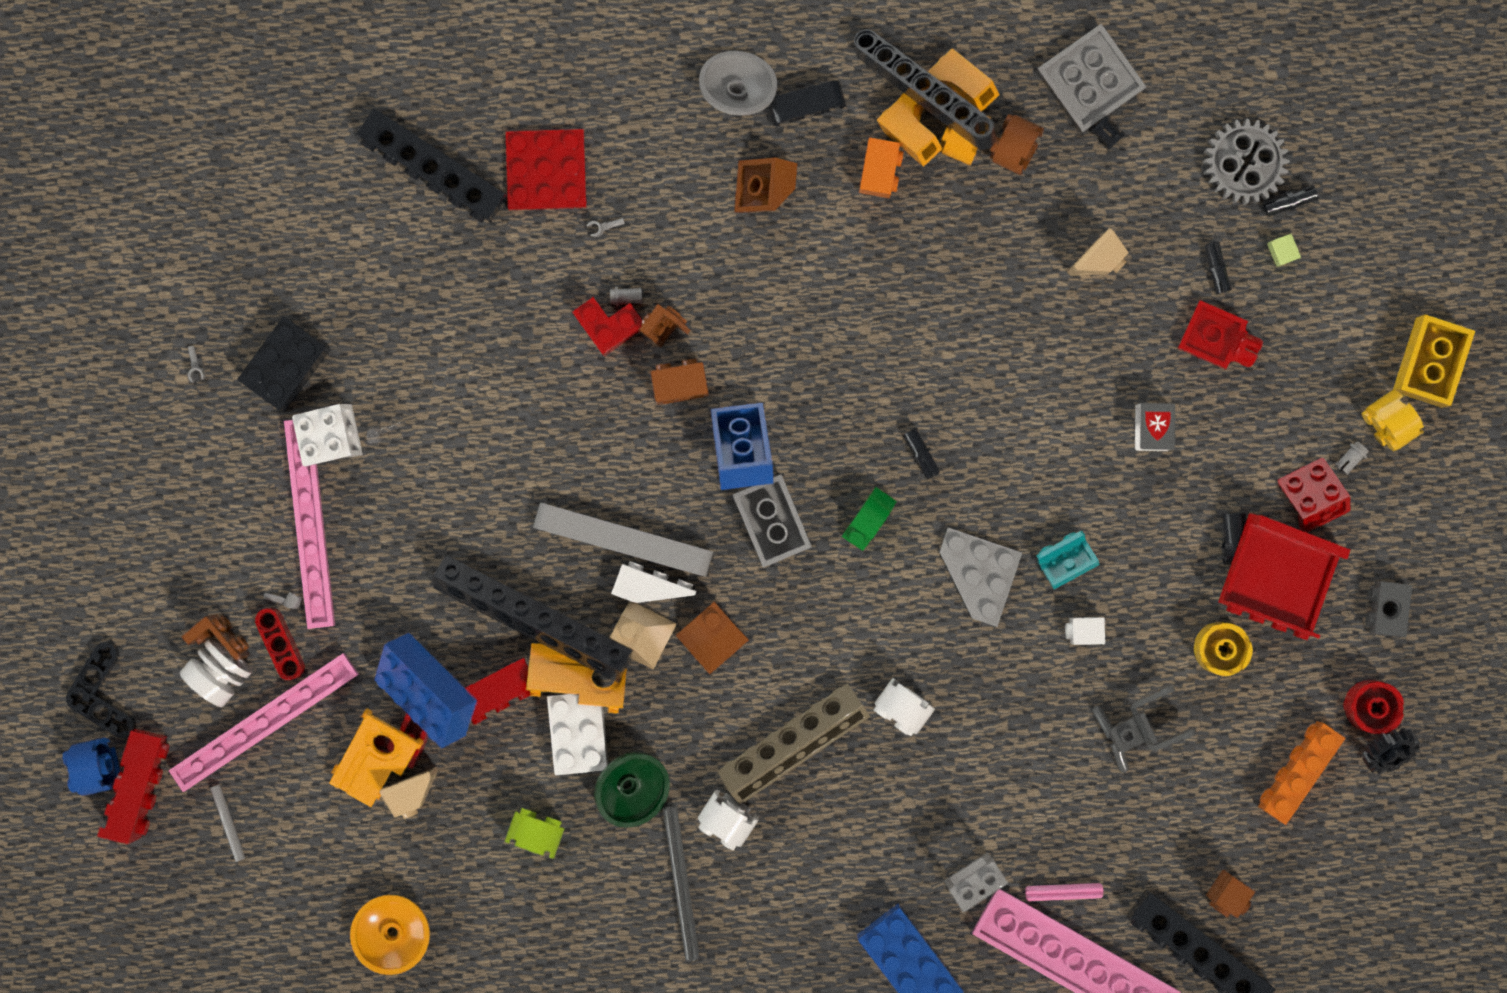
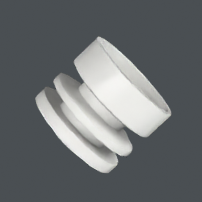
[180,638,252,707]

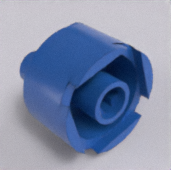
[63,737,121,796]

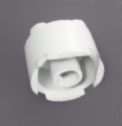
[874,678,935,736]
[698,790,759,850]

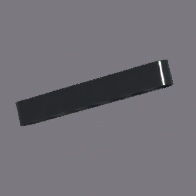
[854,29,996,150]

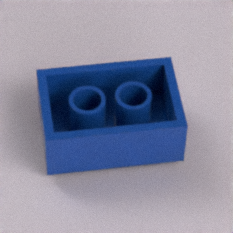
[711,403,774,490]

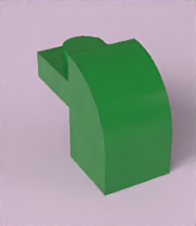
[841,487,897,551]

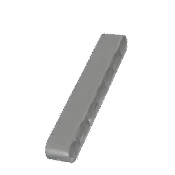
[533,502,713,577]

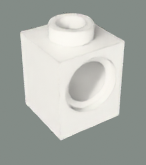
[1065,617,1105,645]

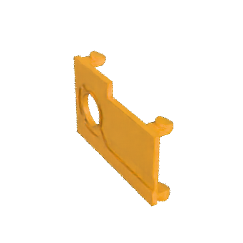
[526,643,627,714]
[329,708,424,807]

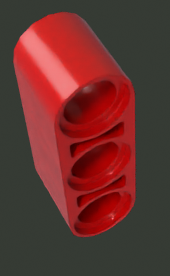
[255,608,305,680]

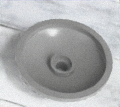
[699,51,777,116]

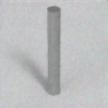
[210,784,246,862]

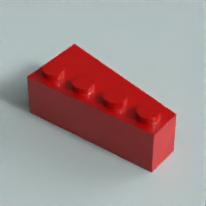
[97,729,169,844]

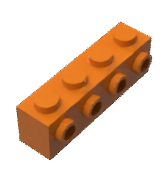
[1258,721,1346,825]

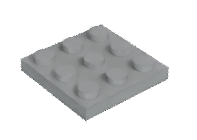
[1036,24,1146,134]

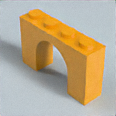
[877,48,1000,167]

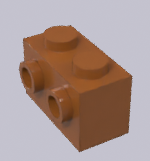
[1205,870,1255,918]

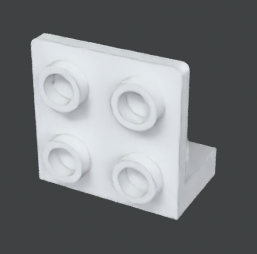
[292,404,363,466]

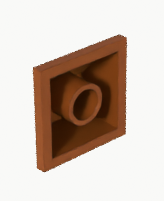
[734,158,797,213]
[675,601,749,674]

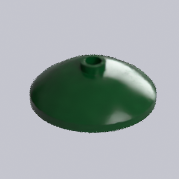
[594,752,670,828]

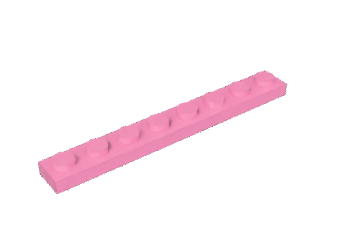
[284,420,335,629]
[169,653,359,792]

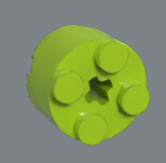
[504,808,565,859]

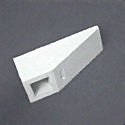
[611,561,697,603]

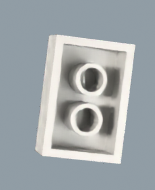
[547,693,609,775]

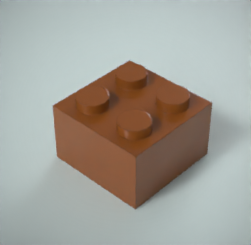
[651,359,709,405]

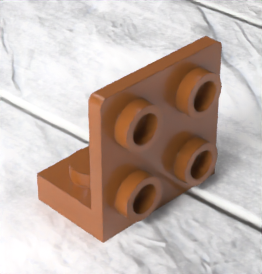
[182,614,250,660]

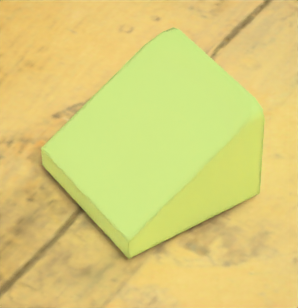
[1267,234,1301,267]

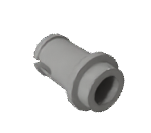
[610,286,642,307]
[1335,441,1369,475]

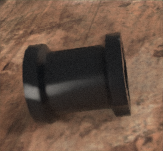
[1091,115,1125,151]

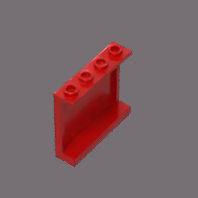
[1218,513,1351,641]

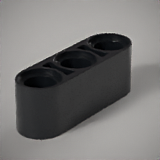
[768,80,846,126]

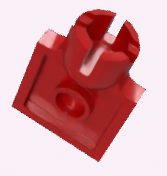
[1177,300,1263,370]

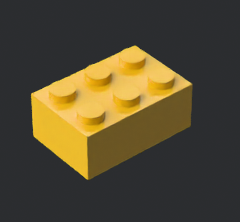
[1393,315,1475,408]

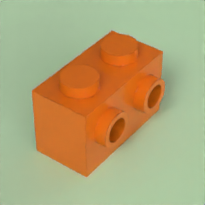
[859,137,904,198]

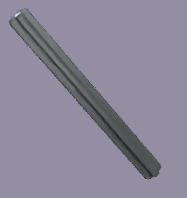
[663,805,699,961]

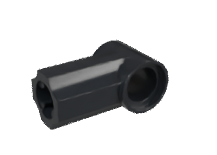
[1222,513,1247,565]

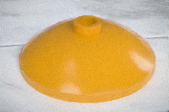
[350,895,430,975]

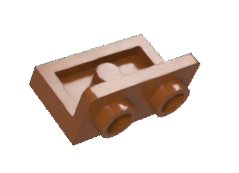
[640,304,691,348]

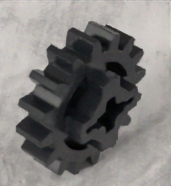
[1362,728,1420,774]

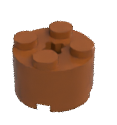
[990,114,1044,176]

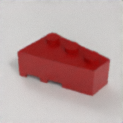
[465,658,530,725]

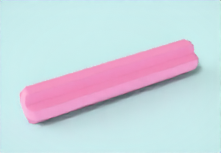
[1025,883,1103,901]

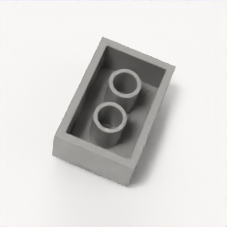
[733,475,812,567]

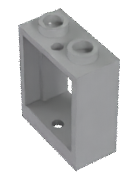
[944,852,1008,912]

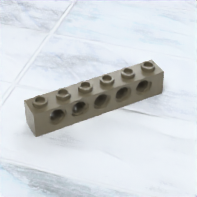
[717,683,870,805]

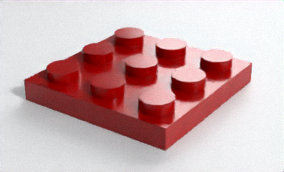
[506,129,587,211]

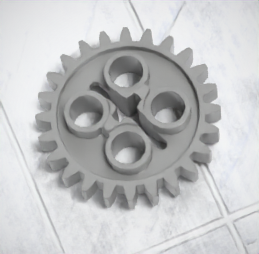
[1203,119,1290,205]

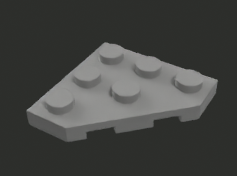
[939,528,1022,627]

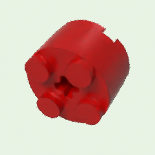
[1343,680,1404,734]

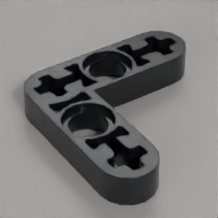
[66,642,136,738]

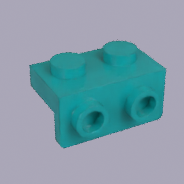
[1036,531,1100,589]

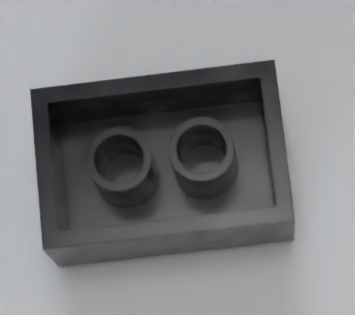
[237,316,331,412]

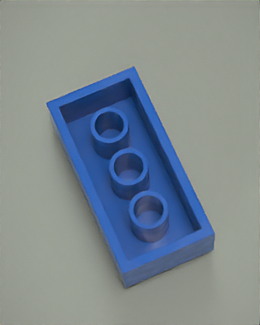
[375,633,477,749]
[857,904,964,993]

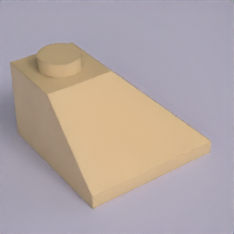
[1067,228,1129,276]
[610,601,677,669]
[379,767,438,819]

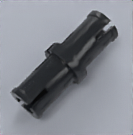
[1262,185,1319,217]

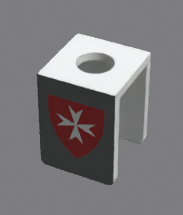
[1135,403,1175,451]

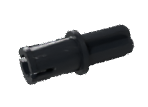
[1205,241,1232,294]
[902,428,940,479]

